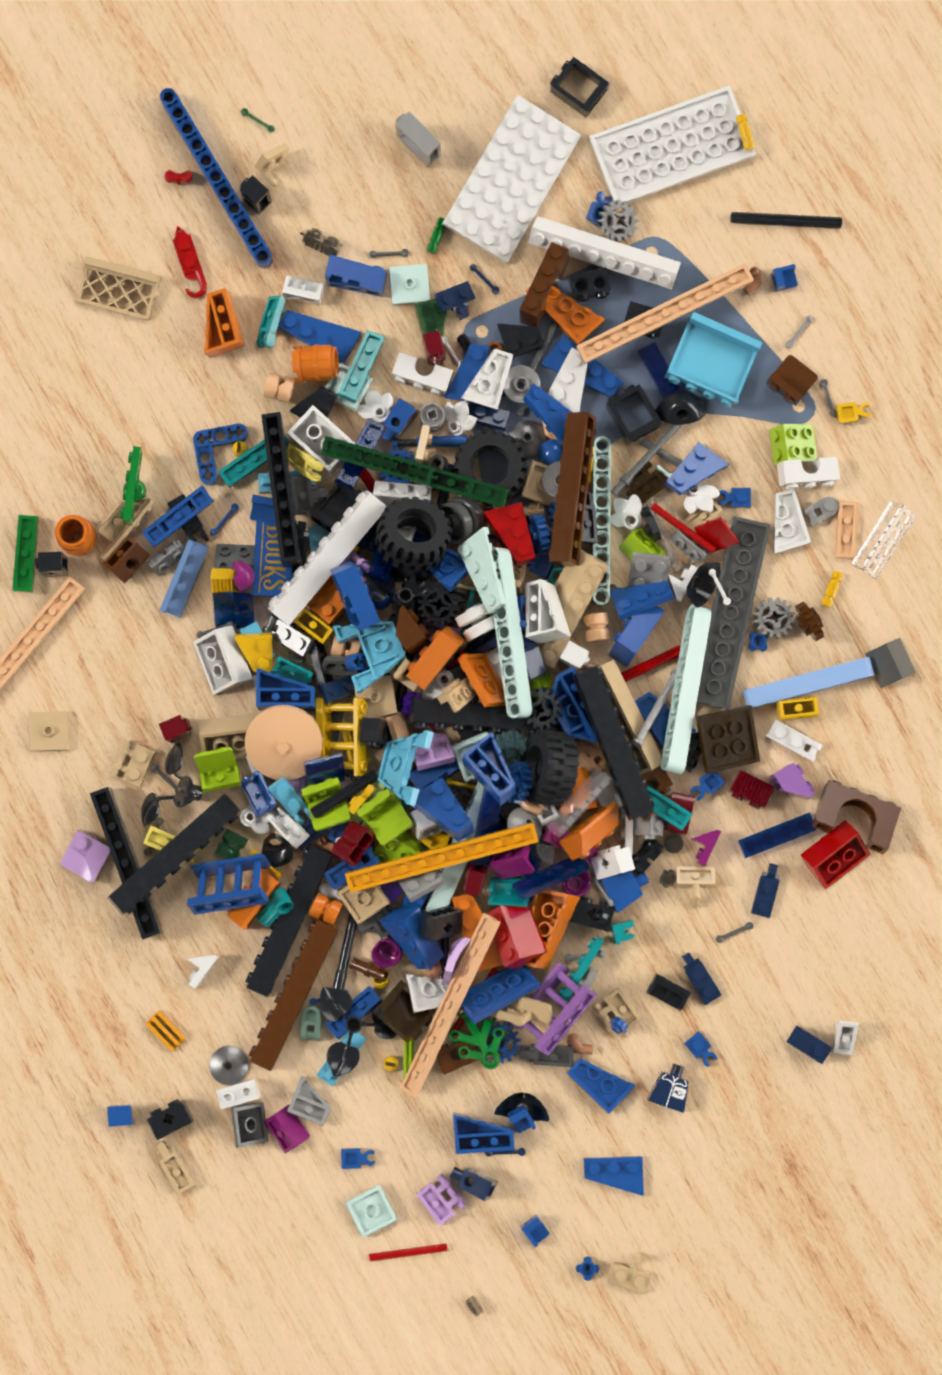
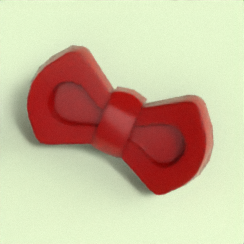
[164,170,193,185]

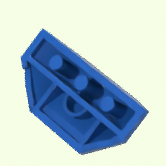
[552,666,597,743]

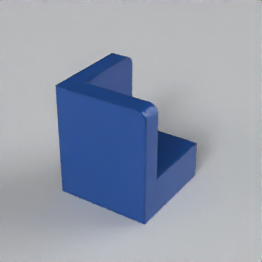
[771,264,798,292]
[507,1104,536,1133]
[107,1105,134,1127]
[521,1215,550,1248]

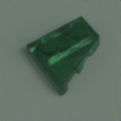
[414,299,447,337]

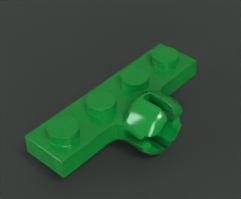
[120,446,146,526]

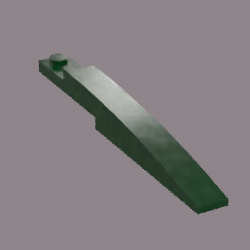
[321,436,510,508]

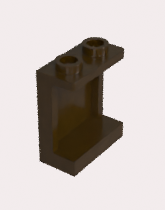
[373,980,436,1044]

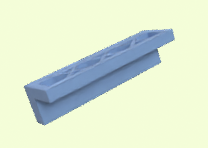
[159,540,210,618]

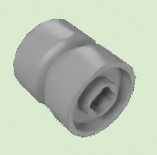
[420,402,445,432]

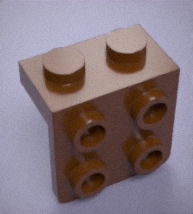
[766,355,818,406]

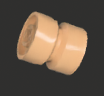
[264,373,296,403]
[583,612,611,643]
[331,635,362,656]

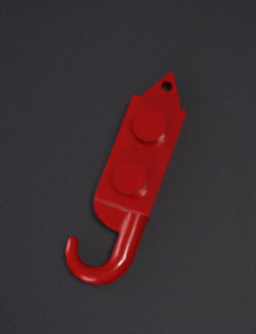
[172,226,207,298]

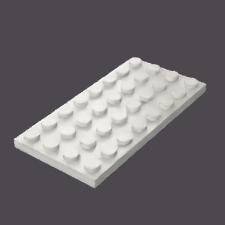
[589,85,756,204]
[442,95,581,264]

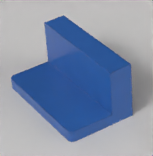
[250,494,275,521]

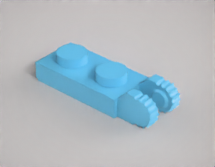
[268,776,311,826]

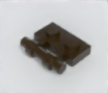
[625,461,666,505]

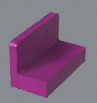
[490,845,534,880]
[264,1105,310,1154]

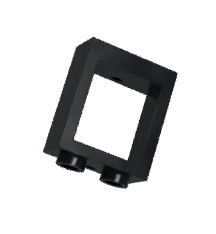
[550,56,610,118]
[605,384,662,445]

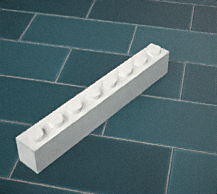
[528,216,681,289]
[268,490,387,626]

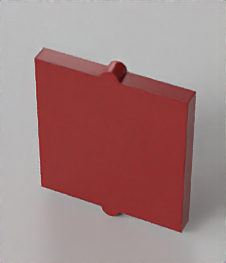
[694,517,739,552]

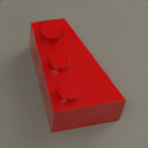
[484,502,536,566]

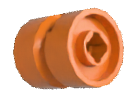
[309,893,344,926]

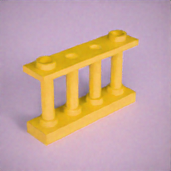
[316,697,368,776]

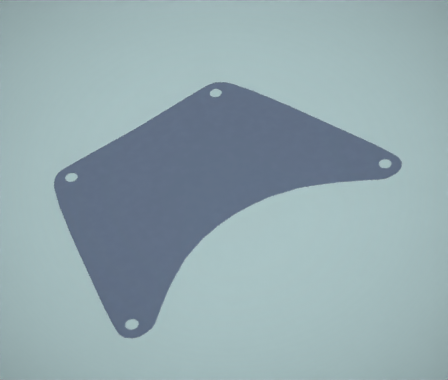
[462,236,816,546]

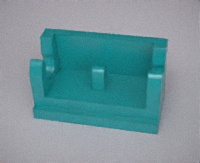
[272,656,314,685]
[488,877,530,907]
[610,920,635,945]

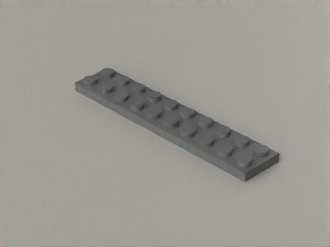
[697,516,771,710]

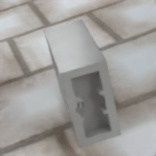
[395,111,441,168]

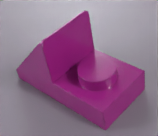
[691,830,721,866]

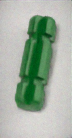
[426,217,446,254]

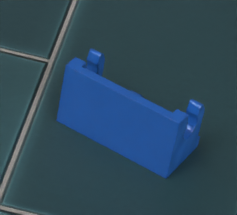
[241,771,276,818]

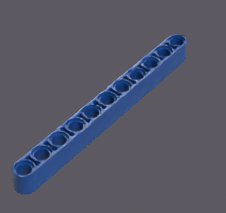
[160,88,272,268]

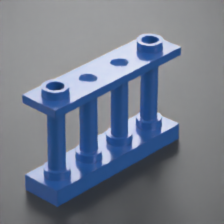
[187,854,270,915]

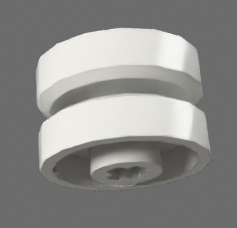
[455,603,495,642]

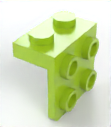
[769,424,817,466]
[194,747,241,793]
[301,777,351,831]
[356,789,413,846]
[373,831,425,864]

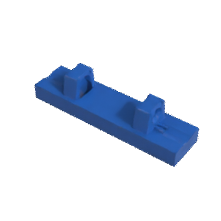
[142,486,214,548]

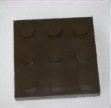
[696,705,761,774]

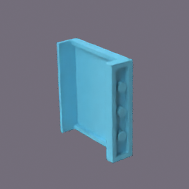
[665,312,763,408]

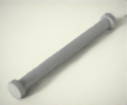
[631,669,677,748]

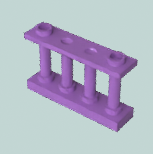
[510,962,597,1055]

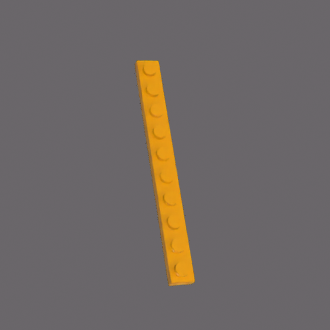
[345,822,539,893]

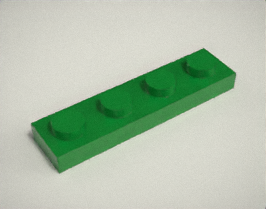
[12,515,39,593]

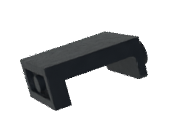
[308,478,362,533]

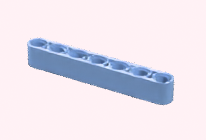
[743,657,875,708]

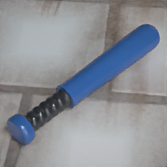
[393,435,468,449]

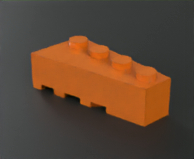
[525,888,580,970]
[452,894,503,972]

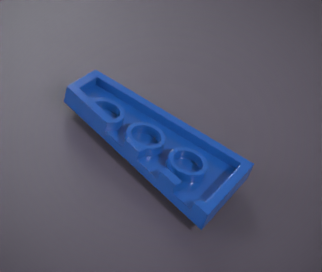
[278,310,362,364]
[541,335,624,397]
[412,529,469,592]

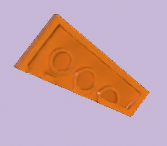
[526,286,605,345]

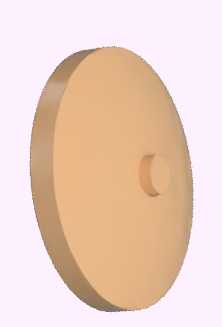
[245,705,323,781]

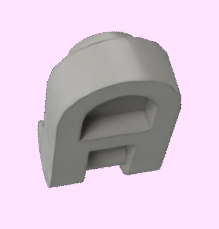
[803,497,839,526]

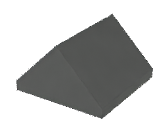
[865,638,916,688]
[231,1102,268,1148]

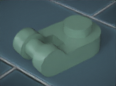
[300,1006,321,1041]

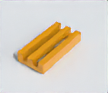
[145,1010,186,1052]

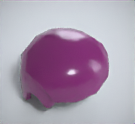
[231,560,255,592]
[562,868,591,897]
[371,938,402,969]

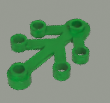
[449,1008,505,1069]

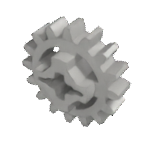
[597,200,639,242]
[753,597,795,639]

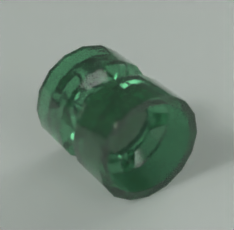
[214,828,249,859]

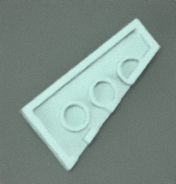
[457,527,506,614]

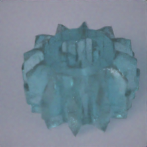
[495,730,527,761]

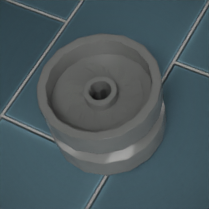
[438,496,484,544]

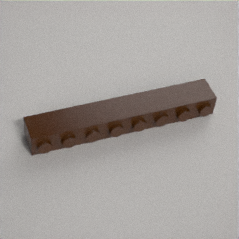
[549,412,596,566]
[249,919,339,1071]

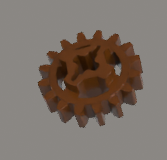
[795,601,824,642]

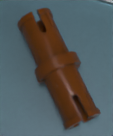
[349,957,389,982]

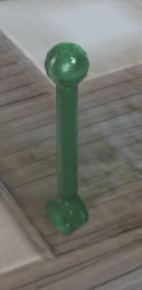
[241,108,275,132]

